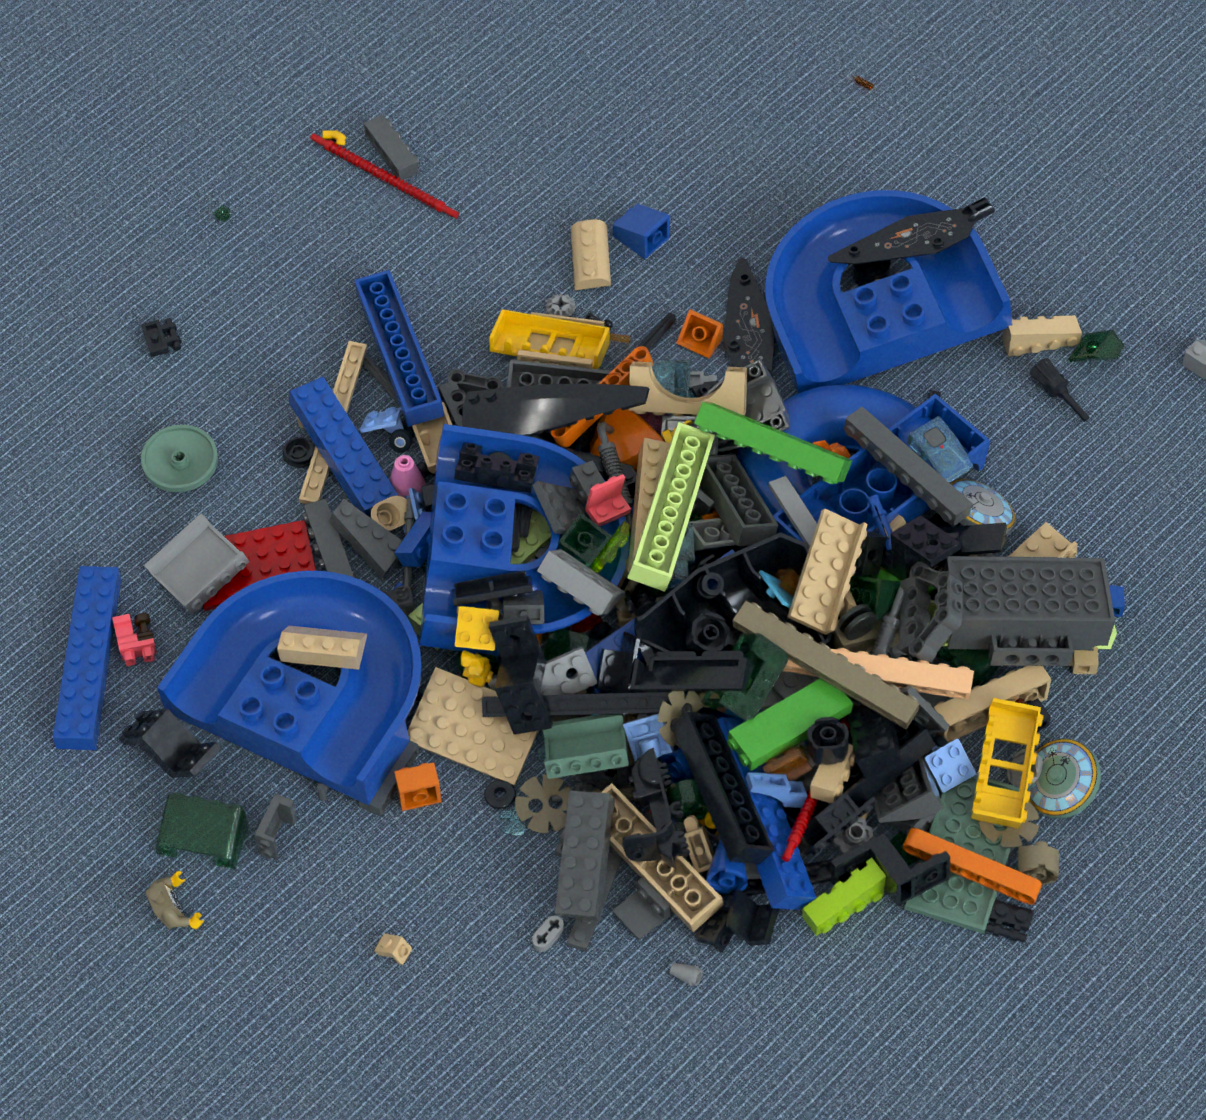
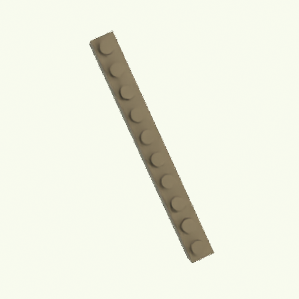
[733,601,920,729]

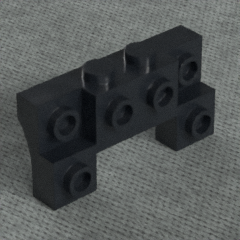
[454,443,540,493]

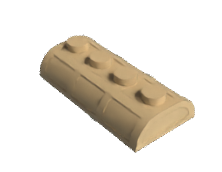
[571,219,611,290]
[412,402,452,474]

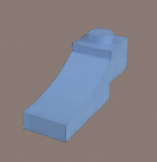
[746,772,807,808]

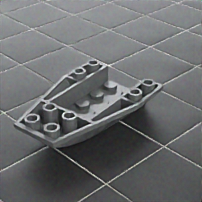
[683,359,790,453]

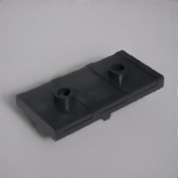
[452,570,533,606]

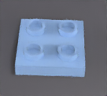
[623,713,674,761]

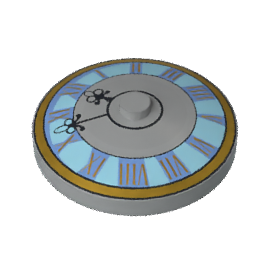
[950,479,1016,535]

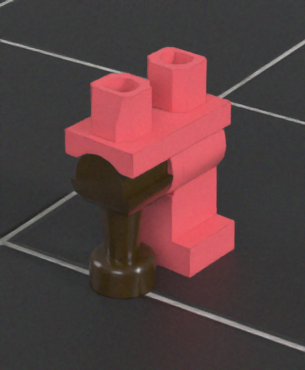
[112,613,157,667]

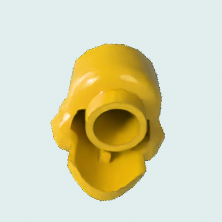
[461,650,494,687]

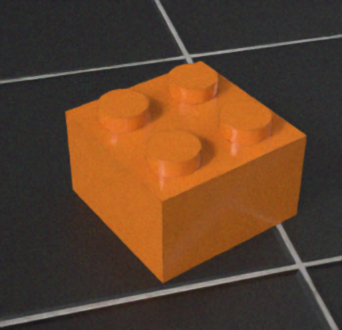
[394,763,441,811]

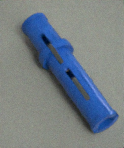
[867,495,892,553]

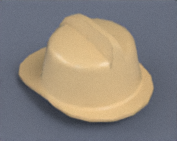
[371,496,407,531]

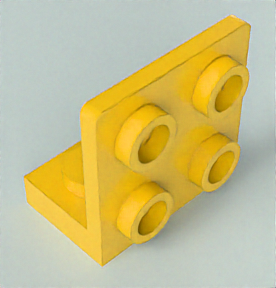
[455,606,499,651]

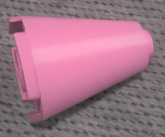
[389,455,426,497]

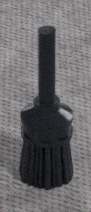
[1030,358,1089,422]

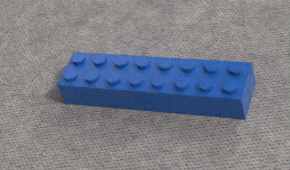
[289,377,398,518]

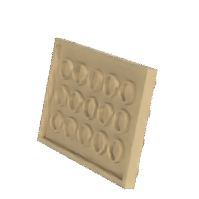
[408,667,538,786]

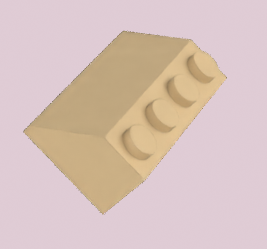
[277,626,367,670]

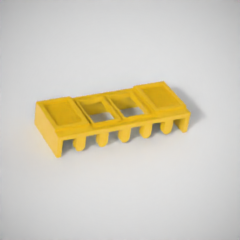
[489,309,610,369]
[971,698,1043,829]

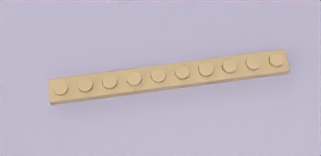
[299,341,367,504]

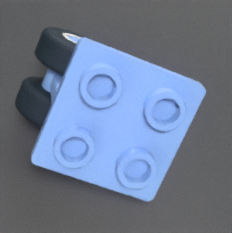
[360,407,415,452]
[923,735,976,793]

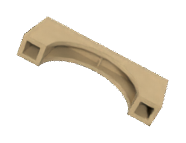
[629,361,747,416]

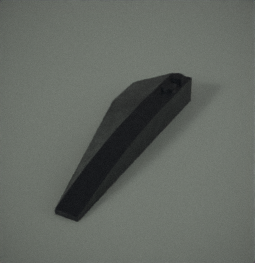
[462,384,650,436]

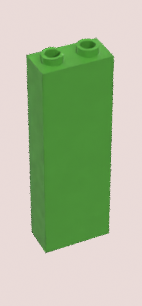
[727,679,853,771]

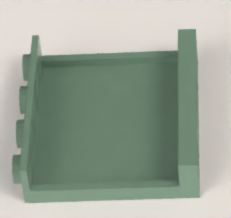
[543,714,629,779]

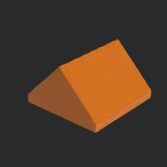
[676,309,723,358]

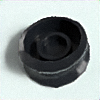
[283,437,314,468]

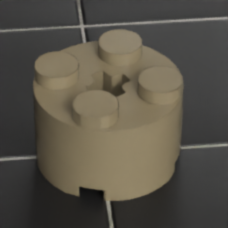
[1017,841,1059,885]

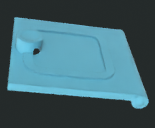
[759,570,795,608]

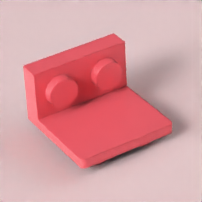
[585,474,631,528]

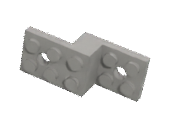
[488,646,597,695]

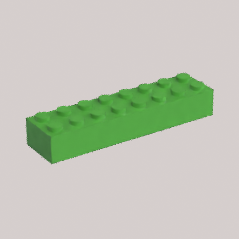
[694,402,853,484]

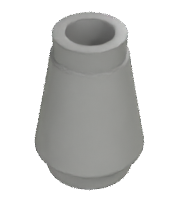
[670,962,703,986]

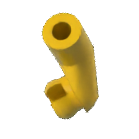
[323,130,346,146]

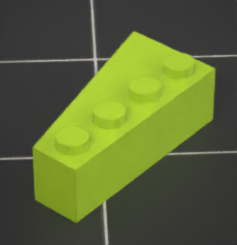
[802,858,886,936]

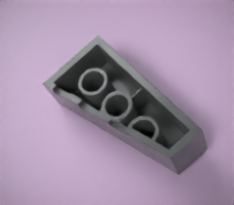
[329,499,402,580]

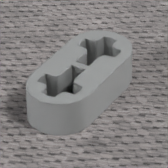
[532,916,564,952]

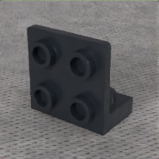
[726,890,779,946]

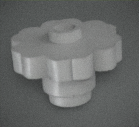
[832,818,874,855]

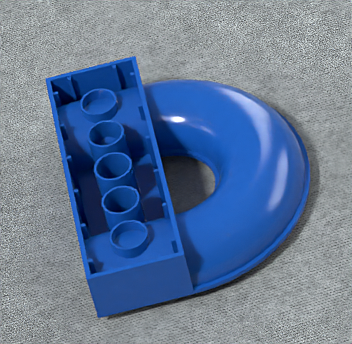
[765,190,1012,393]
[737,385,991,542]
[419,424,629,656]
[157,571,422,805]

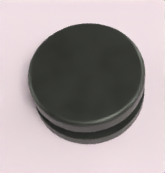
[838,604,877,640]

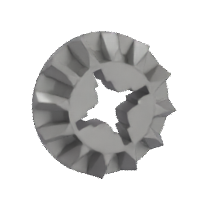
[546,293,575,317]

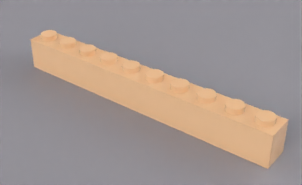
[768,648,974,700]

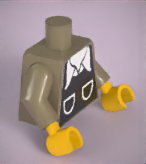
[145,871,204,929]

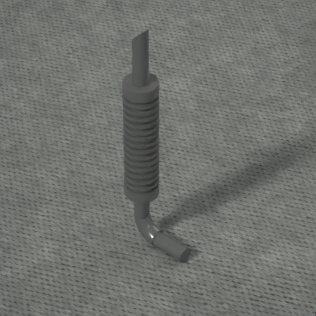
[597,422,633,534]
[852,586,904,708]

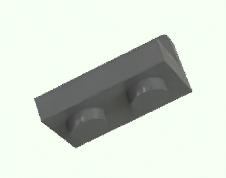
[569,460,604,507]

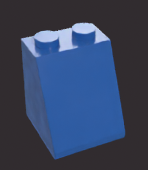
[613,203,670,259]

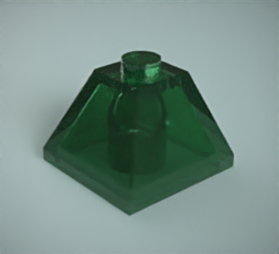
[1068,330,1124,362]

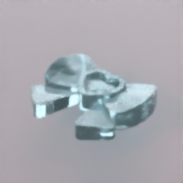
[499,807,526,835]

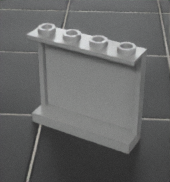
[144,513,250,615]

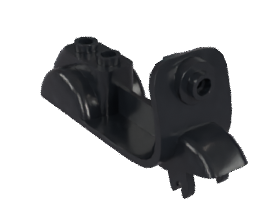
[622,747,690,868]

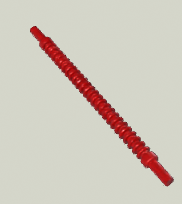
[310,133,459,219]
[782,716,850,862]

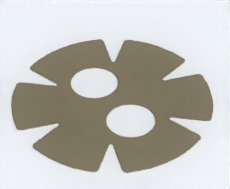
[658,691,703,748]
[515,774,572,833]
[979,802,1039,847]

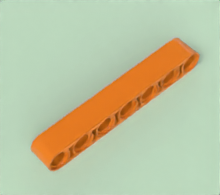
[551,346,653,447]
[902,828,1042,904]

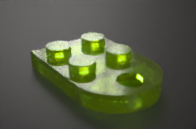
[589,521,630,573]

